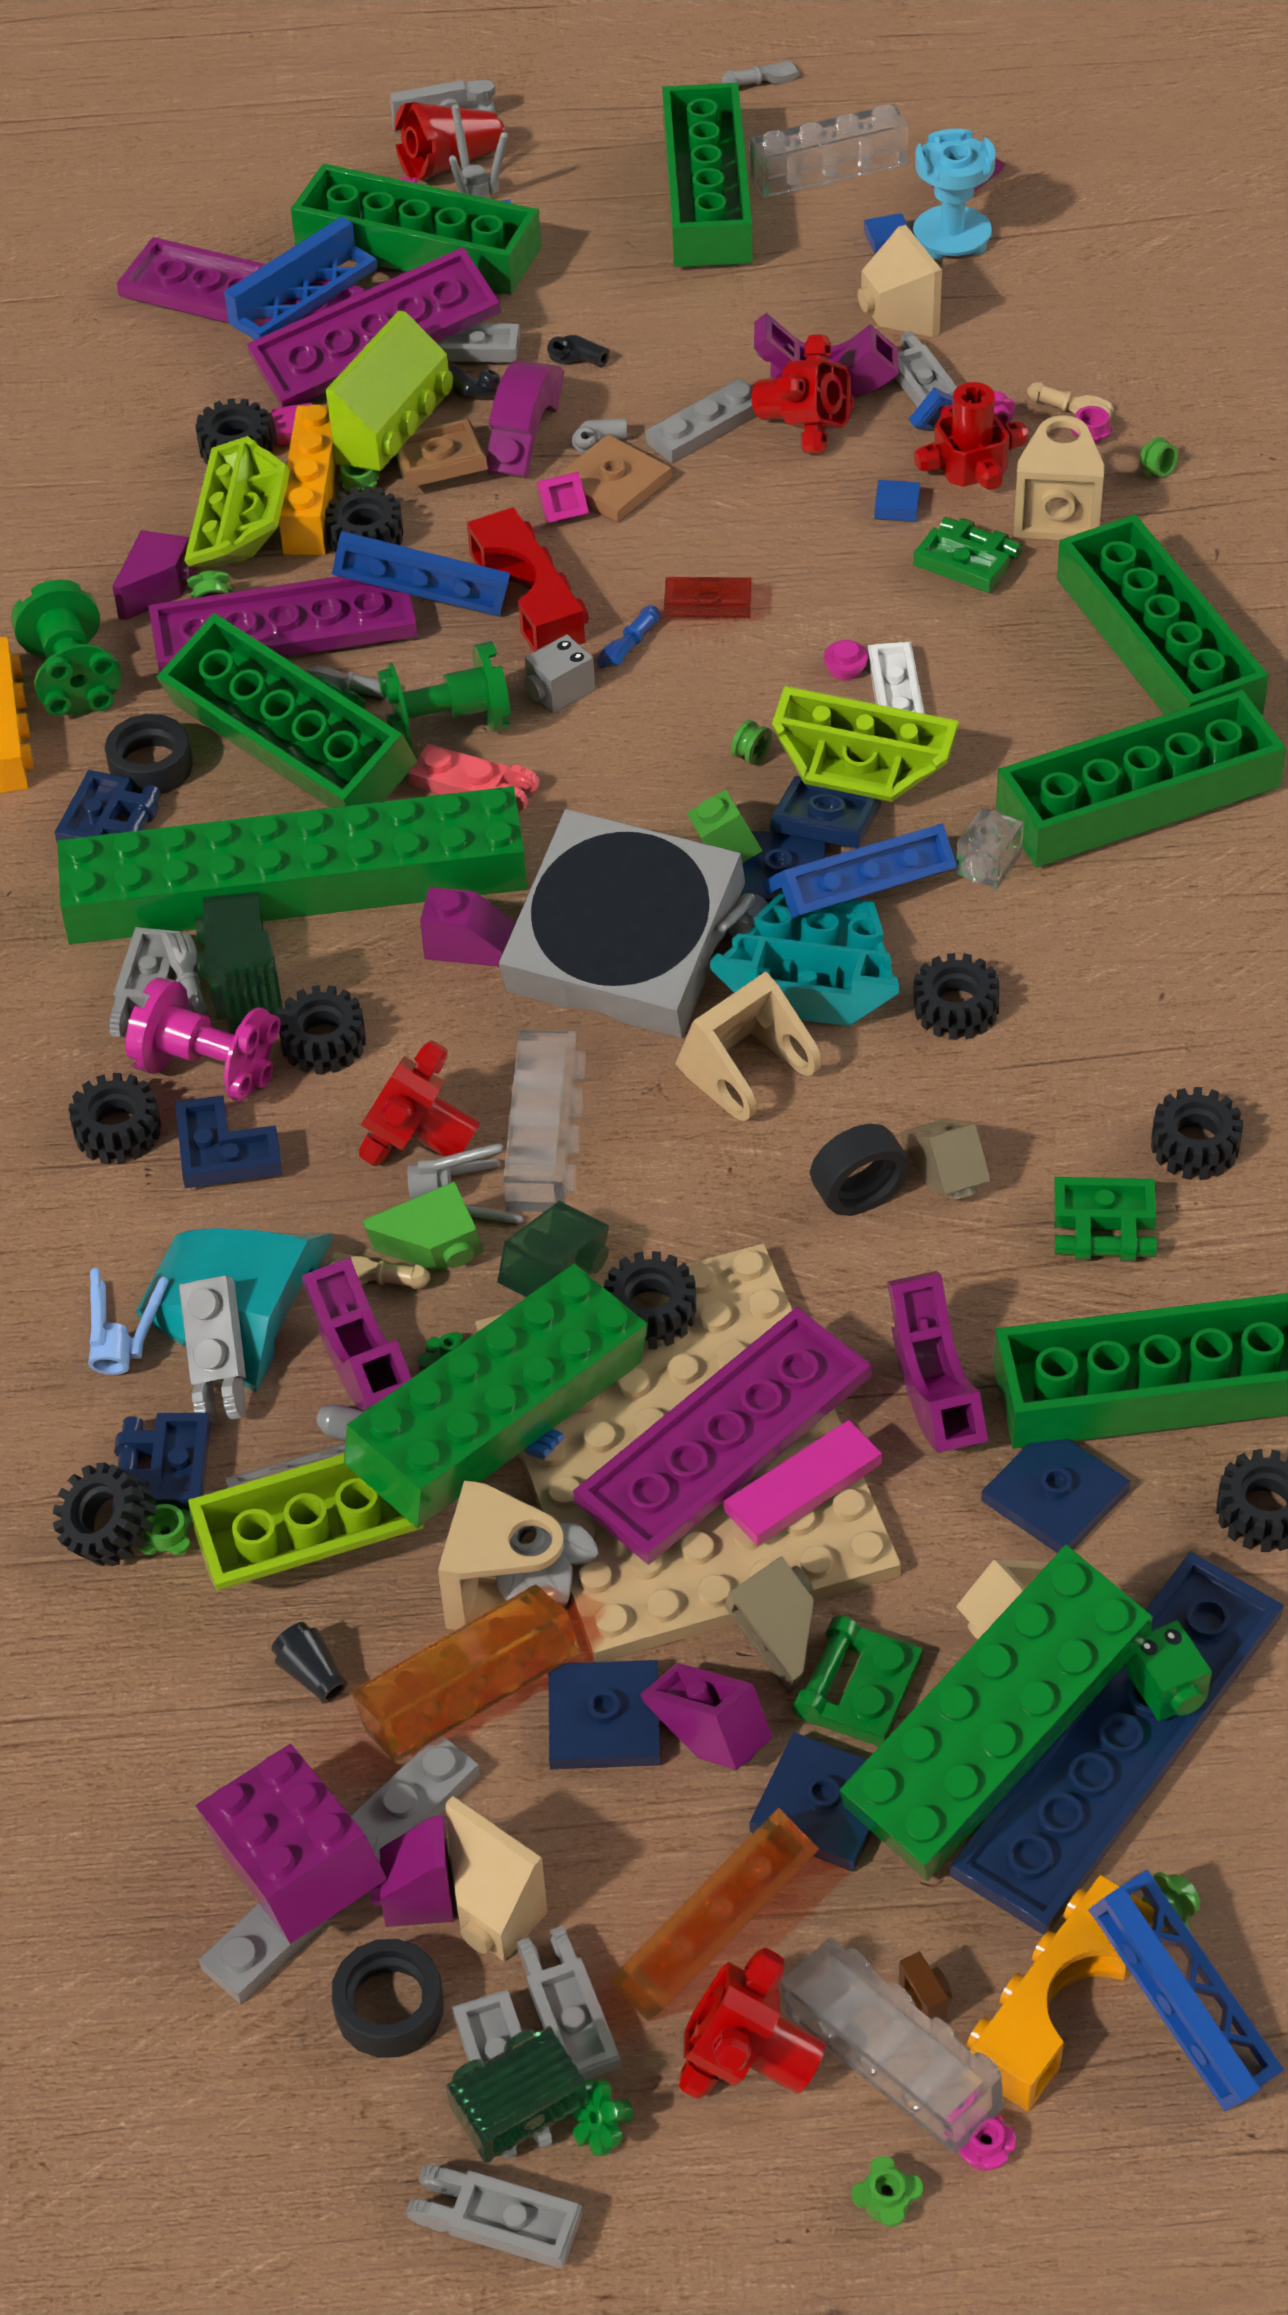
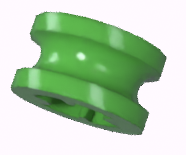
[731,720,772,765]

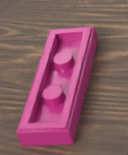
[724,1419,882,1546]

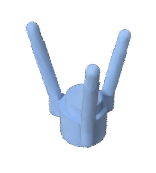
[88,1268,168,1375]

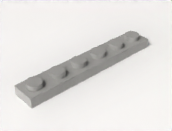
[199,1733,480,2005]

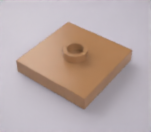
[395,419,488,488]
[554,434,672,522]

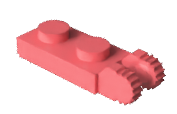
[408,744,540,812]

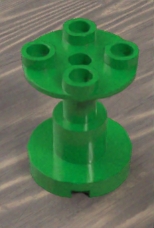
[11,579,122,716]
[377,641,511,748]

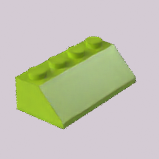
[326,311,453,471]
[188,1453,424,1591]

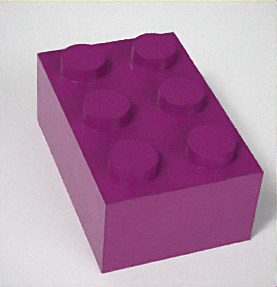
[195,1743,387,1944]

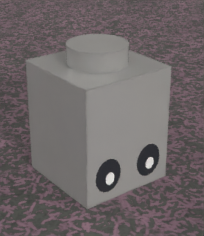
[524,635,595,713]

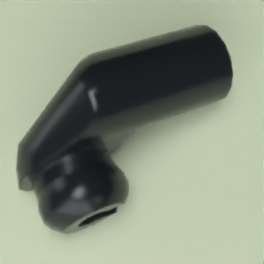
[547,335,610,368]
[448,364,501,399]

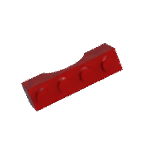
[467,507,589,652]

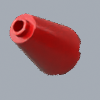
[394,102,505,181]

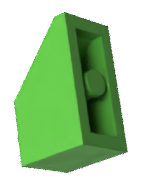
[687,789,762,863]
[362,1181,484,1272]

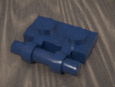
[54,770,161,842]
[112,1413,211,1511]

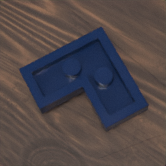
[175,1095,283,1188]

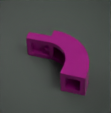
[754,313,899,398]
[486,360,565,479]
[301,1258,412,1410]
[887,1271,988,1453]

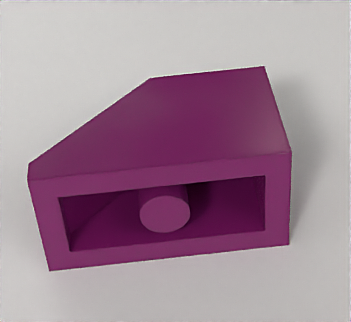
[112,530,197,620]
[420,887,516,967]
[641,1663,773,1770]
[370,1816,454,1927]

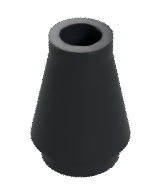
[271,1622,347,1704]

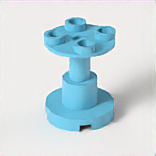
[913,129,996,259]

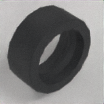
[104,714,193,795]
[810,1123,910,1216]
[332,1939,444,2058]

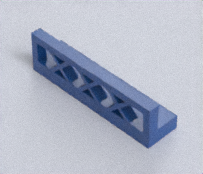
[224,216,378,340]
[332,531,510,617]
[762,823,957,918]
[1088,1870,1284,2111]

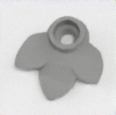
[496,1522,600,1605]

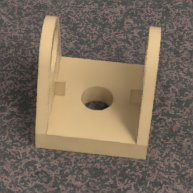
[1013,415,1104,540]
[675,971,822,1121]
[438,1480,568,1632]

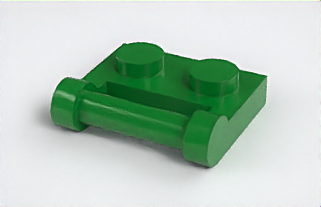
[791,1615,923,1747]

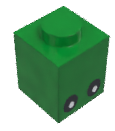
[1125,1620,1212,1722]

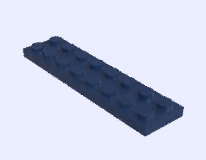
[950,1552,1284,1935]

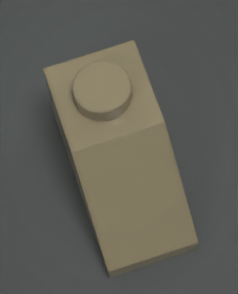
[900,1118,991,1200]
[724,1556,814,1694]

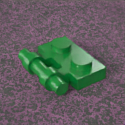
[913,516,1023,593]
[1053,1177,1157,1262]

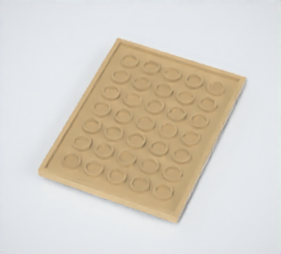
[475,1243,901,1662]

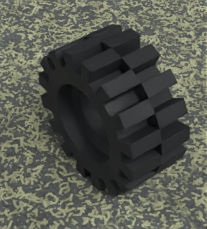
[195,398,273,465]
[325,486,404,552]
[913,953,999,1040]
[278,985,366,1075]
[69,1073,161,1164]
[1151,1087,1243,1180]
[604,1251,697,1349]
[1216,1449,1288,1552]
[53,1462,156,1566]

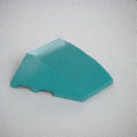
[710,890,899,1026]
[136,1228,333,1393]

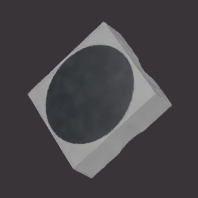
[499,809,745,1039]

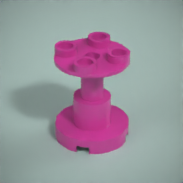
[125,977,281,1101]

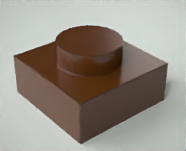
[898,1951,952,2035]

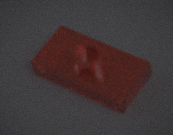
[664,577,752,618]

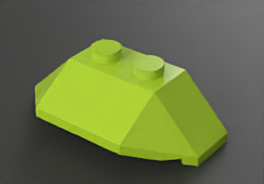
[184,436,290,568]
[772,686,959,802]

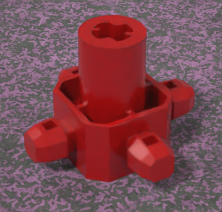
[751,334,855,455]
[914,382,1029,490]
[359,1040,480,1166]
[679,1948,826,2099]

